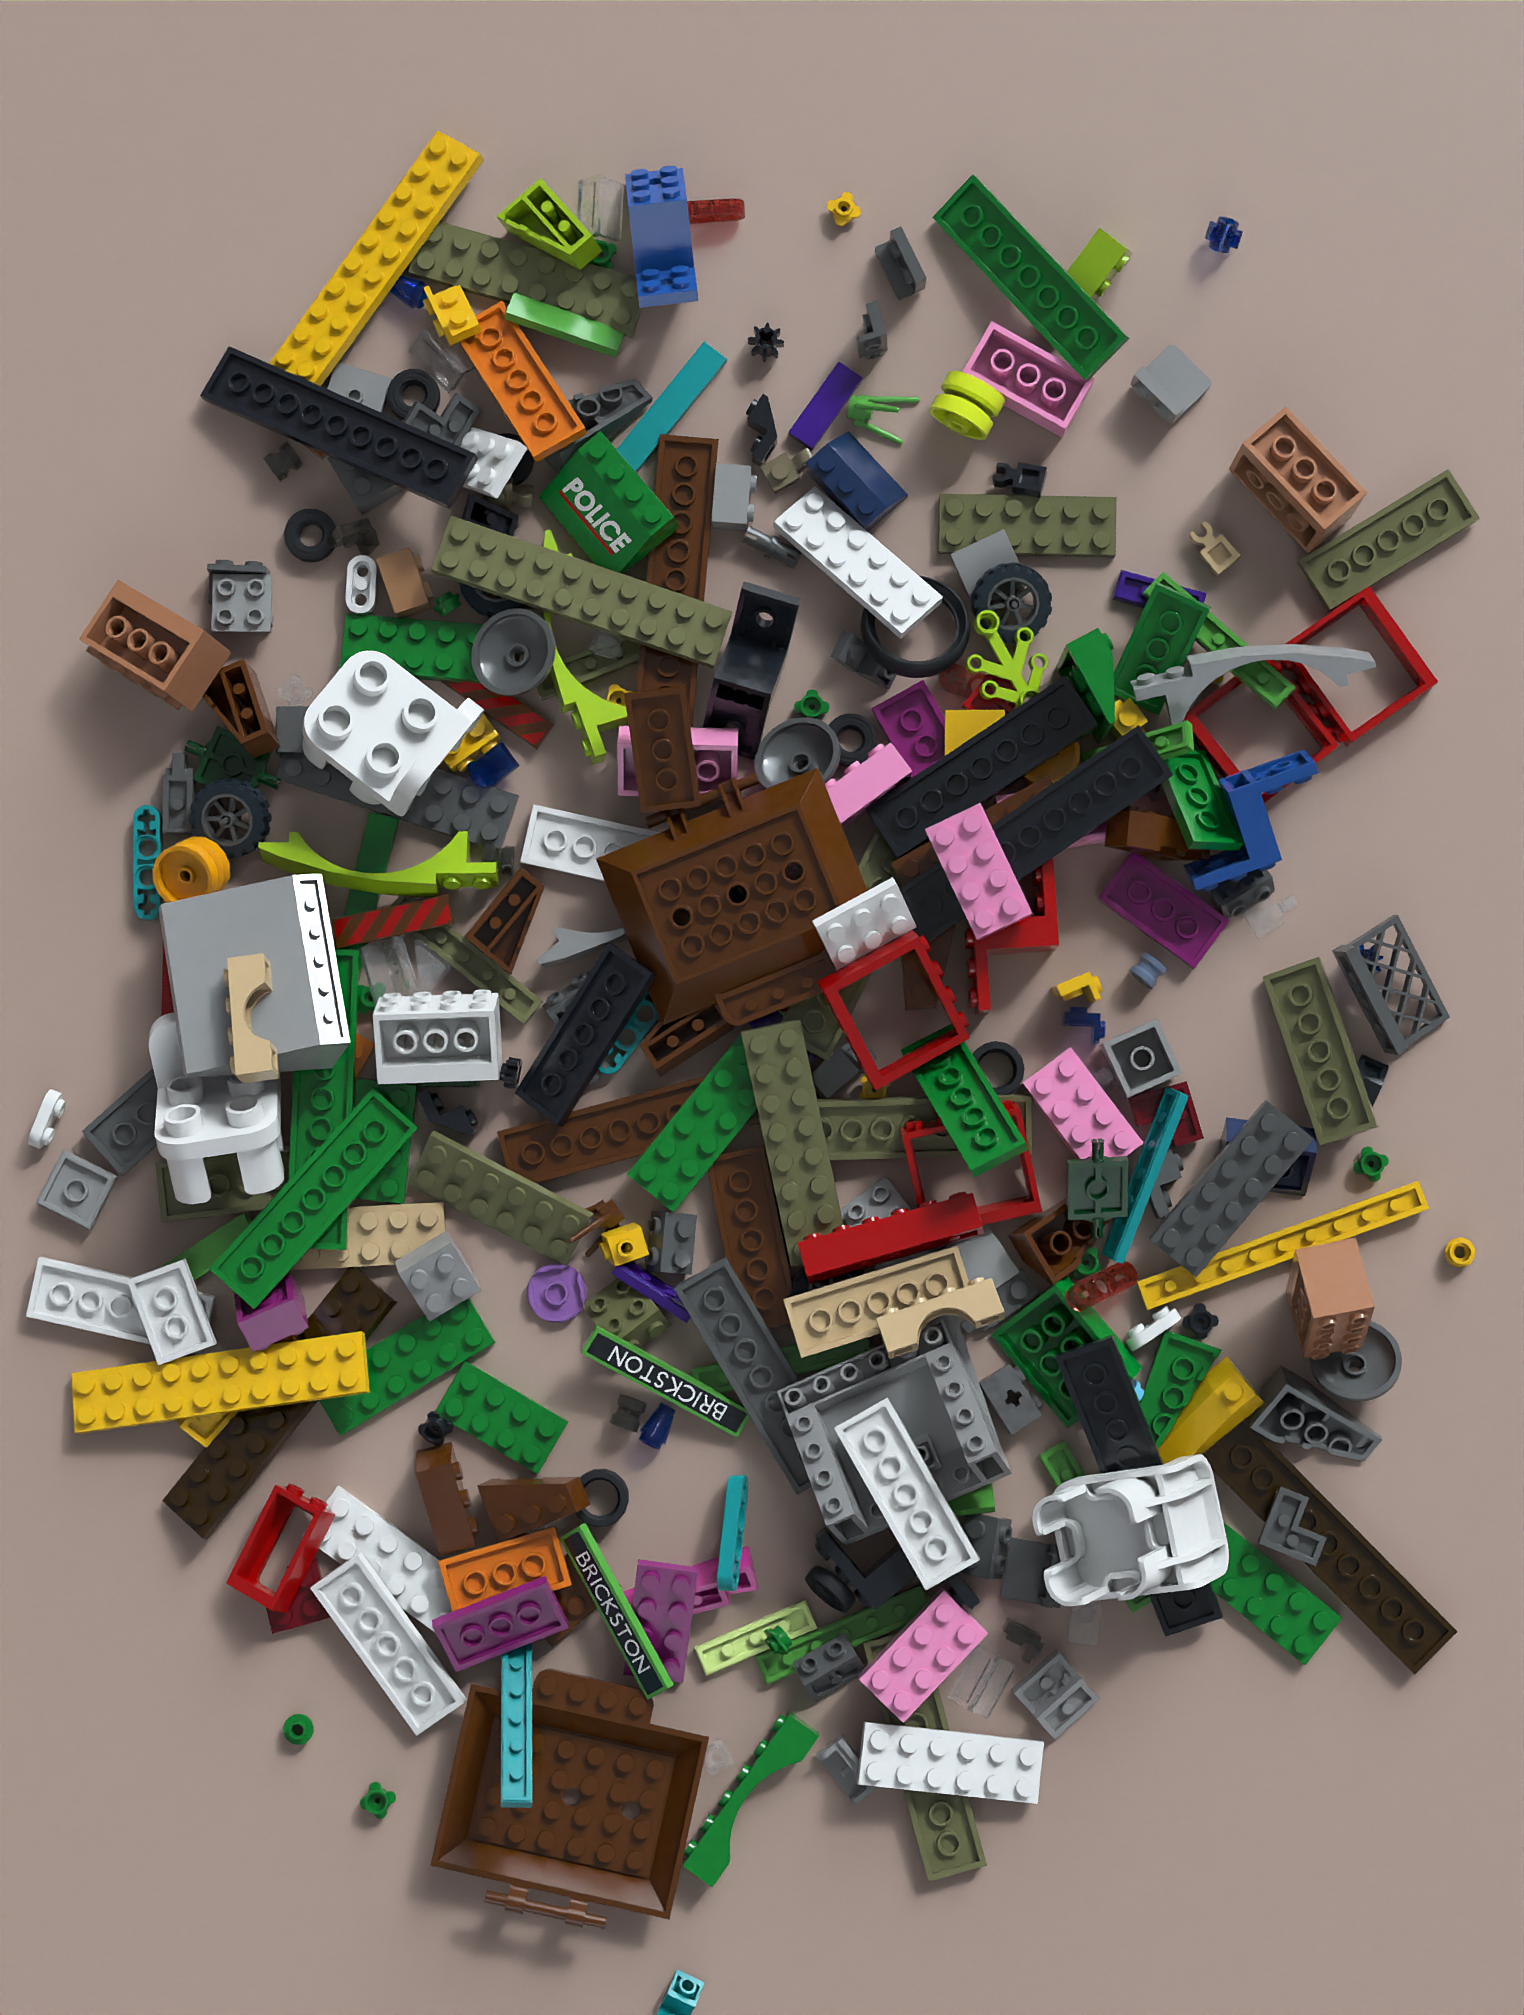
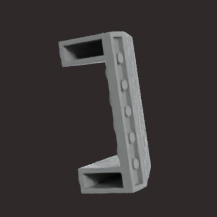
[159,874,350,1078]
[777,1318,1012,1546]

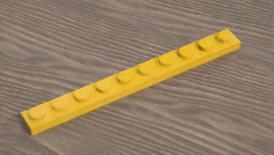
[1136,1181,1429,1310]

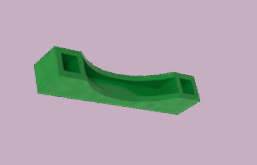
[683,1711,819,1887]

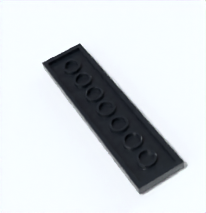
[866,675,1099,859]

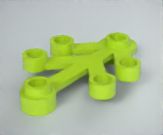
[964,610,1048,708]

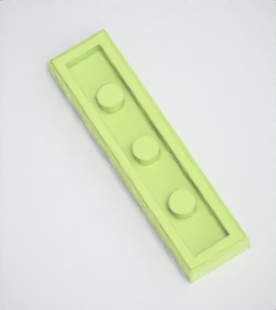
[694,1599,817,1676]

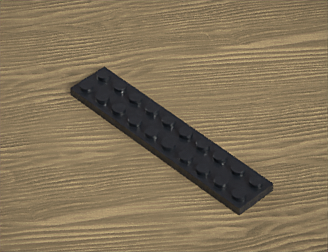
[200,346,478,509]
[900,725,1173,943]
[1055,1335,1223,1637]

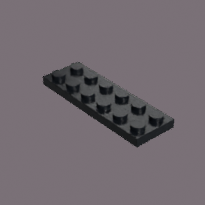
[515,942,657,1127]

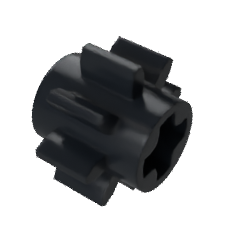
[748,322,784,362]

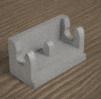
[816,1734,879,1804]

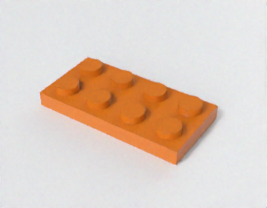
[438,1526,572,1612]

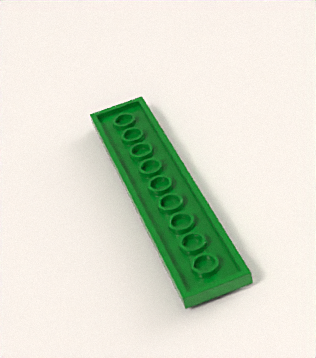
[289,949,360,1250]

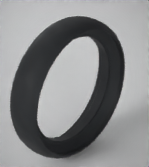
[861,576,970,678]

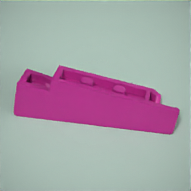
[623,1546,759,1615]

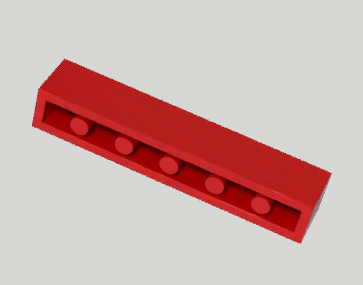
[797,1192,984,1284]

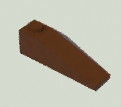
[1008,1198,1112,1285]

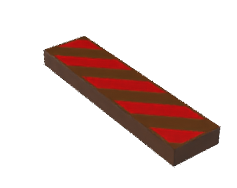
[441,680,554,750]
[332,894,455,948]

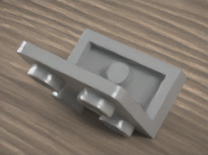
[1130,345,1211,425]

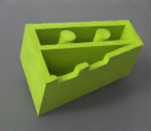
[496,178,602,270]
[1067,227,1133,300]

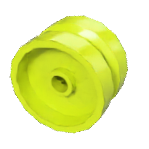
[929,371,1005,440]

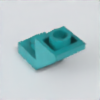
[656,1969,705,2015]

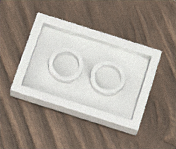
[460,427,527,499]
[812,877,917,970]
[127,1258,217,1365]

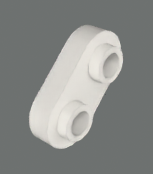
[345,555,378,615]
[28,1089,66,1149]
[1125,1306,1181,1351]

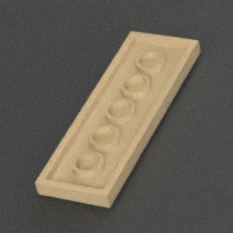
[292,1202,446,1270]
[783,1245,969,1358]

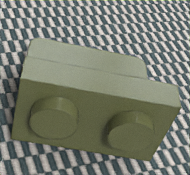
[584,1278,672,1349]

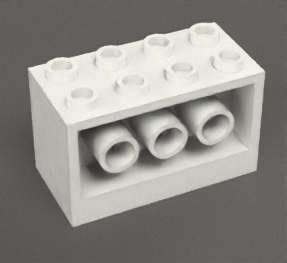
[373,989,503,1084]

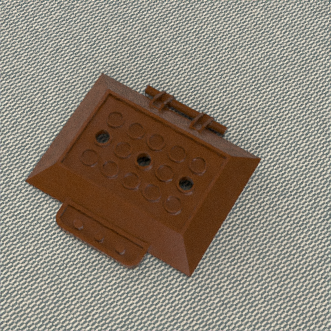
[596,768,868,1026]
[430,1668,709,1929]

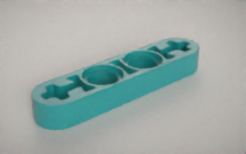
[133,805,163,921]
[599,990,659,1075]
[717,1475,748,1592]

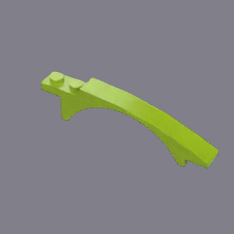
[541,529,628,765]
[258,831,499,897]

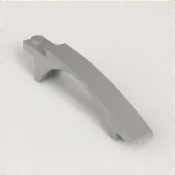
[1130,644,1376,725]
[537,819,691,968]

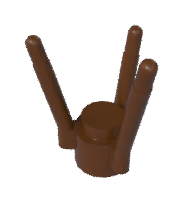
[568,1199,625,1257]

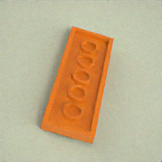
[458,301,587,463]

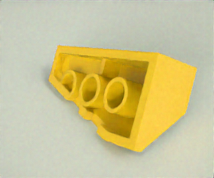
[1158,1356,1265,1464]

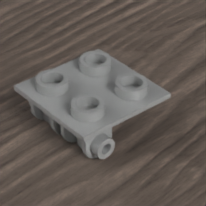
[211,574,274,632]
[840,1176,911,1227]

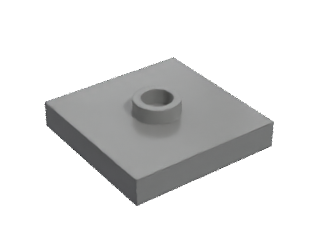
[327,362,392,413]
[36,1150,118,1230]

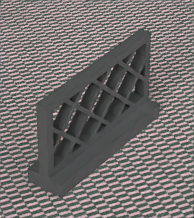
[1332,915,1450,1055]

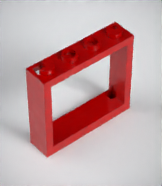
[1279,586,1438,747]
[1183,660,1339,804]
[817,930,970,1090]
[900,1100,1042,1225]

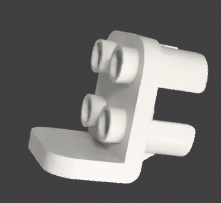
[302,651,484,816]
[149,1012,284,1204]
[1032,1454,1229,1606]

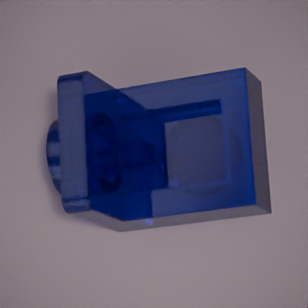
[466,742,520,789]
[1062,1007,1106,1045]

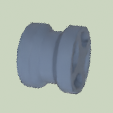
[1129,952,1167,989]

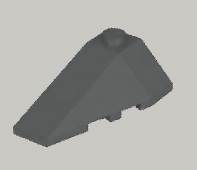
[1249,1365,1382,1461]

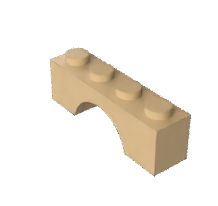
[223,953,279,1084]
[876,1277,1005,1359]

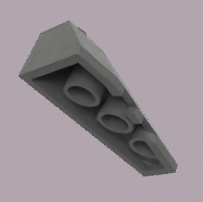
[544,379,653,473]

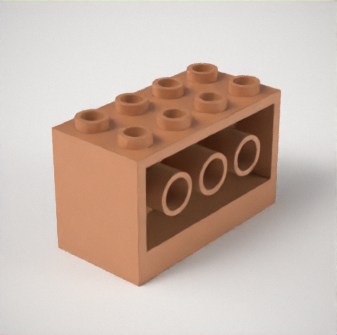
[1229,407,1368,554]
[79,580,231,712]
[1286,1238,1375,1360]

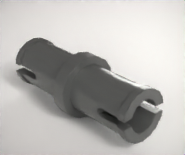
[742,525,802,568]

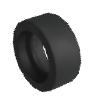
[972,1041,1025,1095]
[575,1469,629,1527]

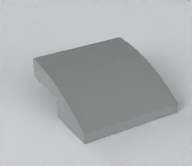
[950,529,1026,605]
[936,1224,1020,1288]
[1011,1649,1100,1739]

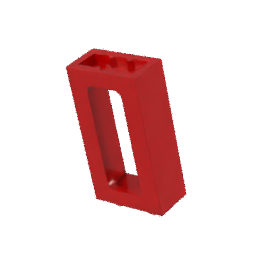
[226,1483,336,1613]

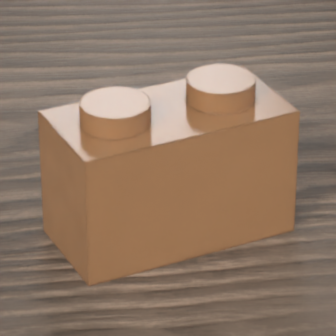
[376,547,434,618]

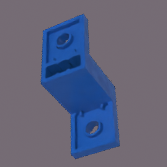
[625,166,699,308]
[1183,749,1319,891]

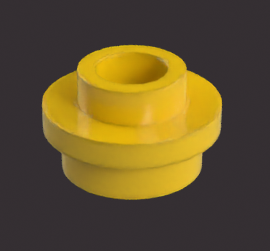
[1444,1237,1475,1267]

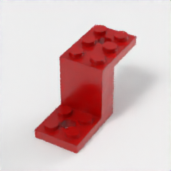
[964,858,1059,1015]

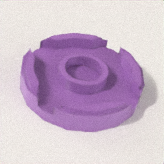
[527,1263,587,1322]

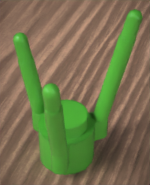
[847,394,920,445]

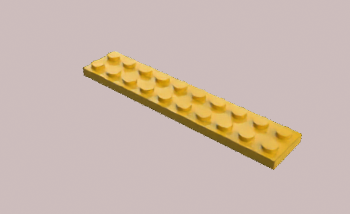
[269,130,484,386]
[71,1331,370,1434]

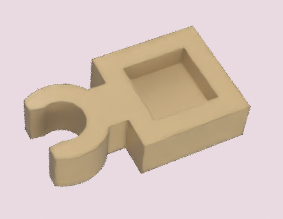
[1189,521,1241,577]

